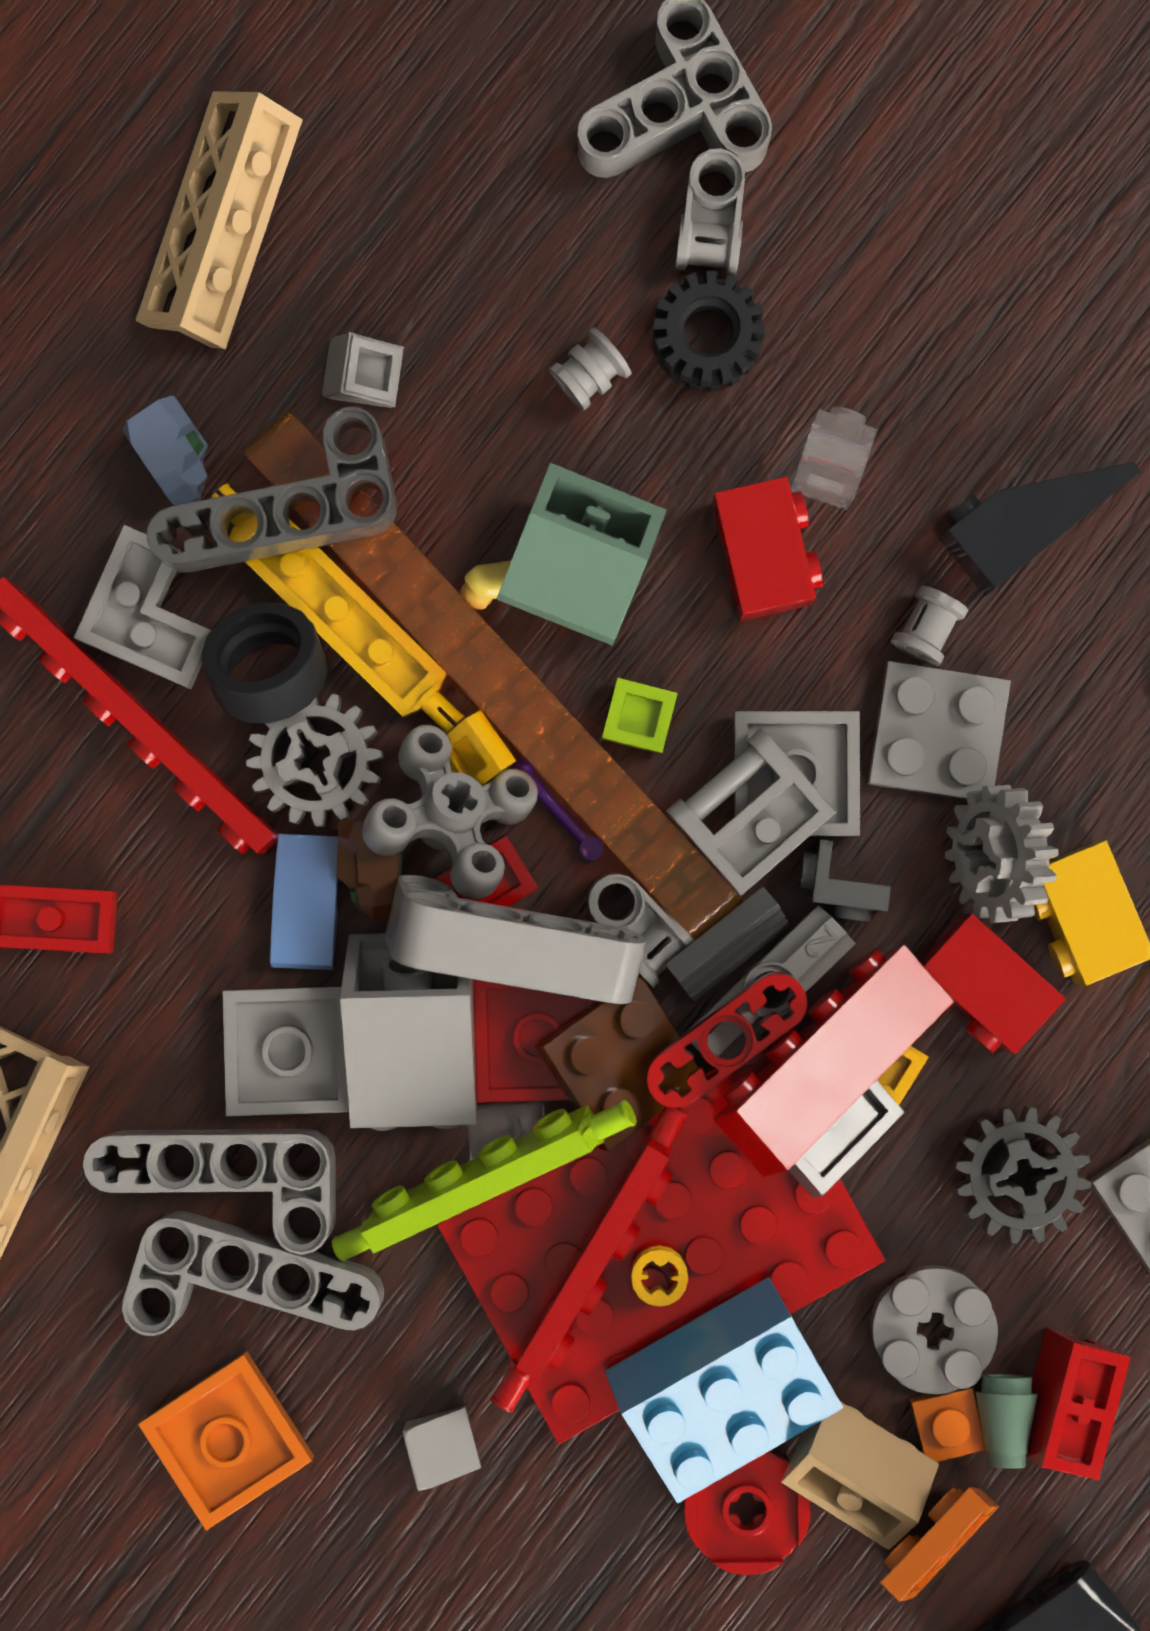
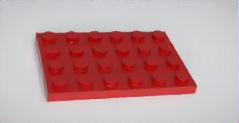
[437,1048,886,1445]

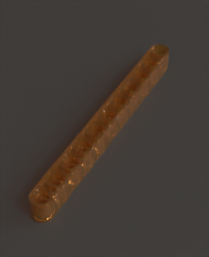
[242,410,744,940]

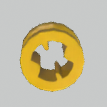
[631,1245,688,1307]

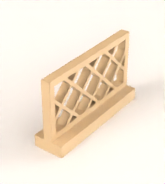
[0,1026,90,1259]

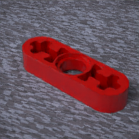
[647,972,807,1108]

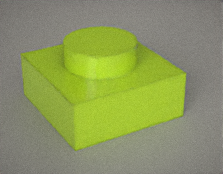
[602,678,678,755]

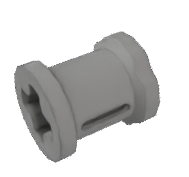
[891,586,968,667]

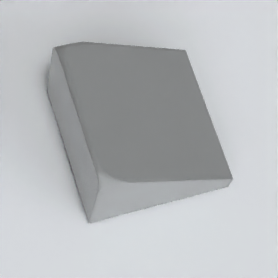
[322,332,404,408]
[403,1406,481,1491]

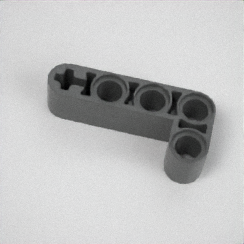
[147,407,397,572]

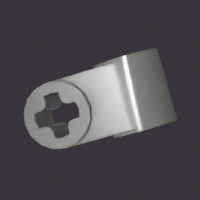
[675,148,745,276]
[586,873,695,988]

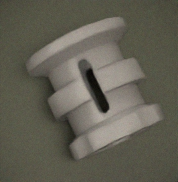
[548,327,632,411]

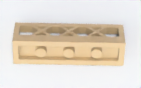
[135,91,302,349]

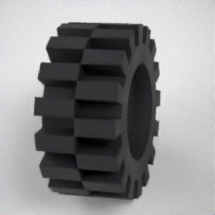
[652,271,765,392]

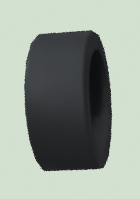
[201,602,328,723]

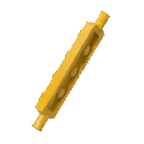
[210,483,465,735]

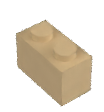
[781,1402,939,1550]

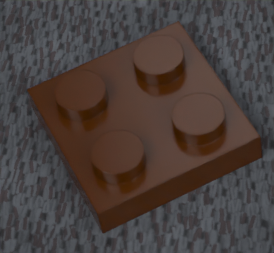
[535,975,697,1151]

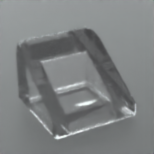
[468,1101,544,1160]

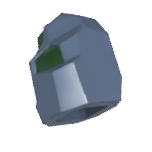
[122,395,208,506]

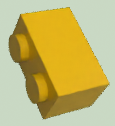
[1034,840,1150,986]

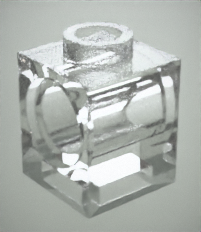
[790,407,878,510]

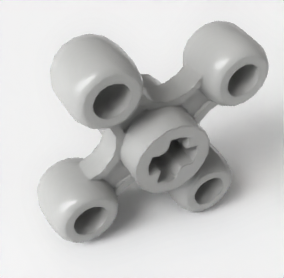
[362,725,538,900]

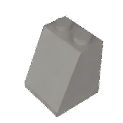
[340,933,477,1131]

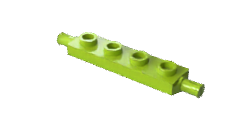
[332,1100,637,1262]

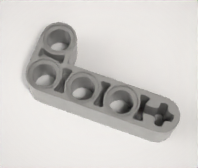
[385,875,646,1004]
[83,1129,336,1255]
[122,1211,384,1336]

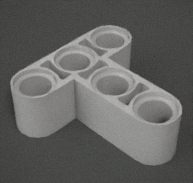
[577,0,772,178]

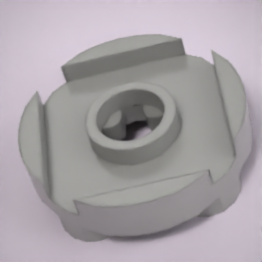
[870,1265,998,1394]

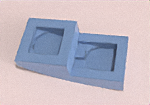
[270,834,339,970]

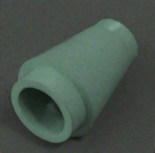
[975,1374,1038,1468]

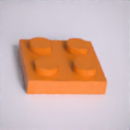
[138,1351,314,1531]
[880,1487,999,1602]

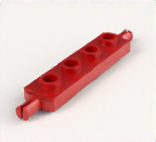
[490,1106,689,1413]

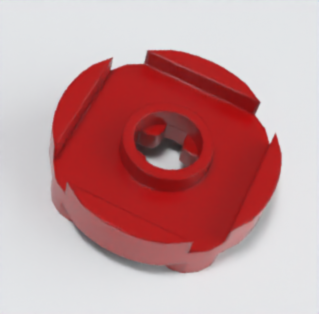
[683,1449,811,1575]

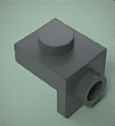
[799,840,891,922]

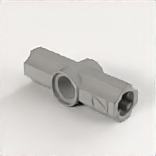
[684,905,856,1069]

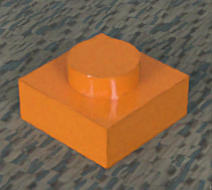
[909,1387,985,1462]

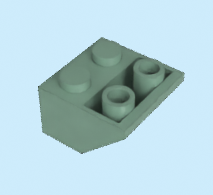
[497,463,667,646]

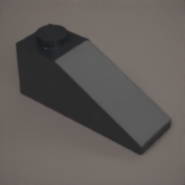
[939,462,1141,596]

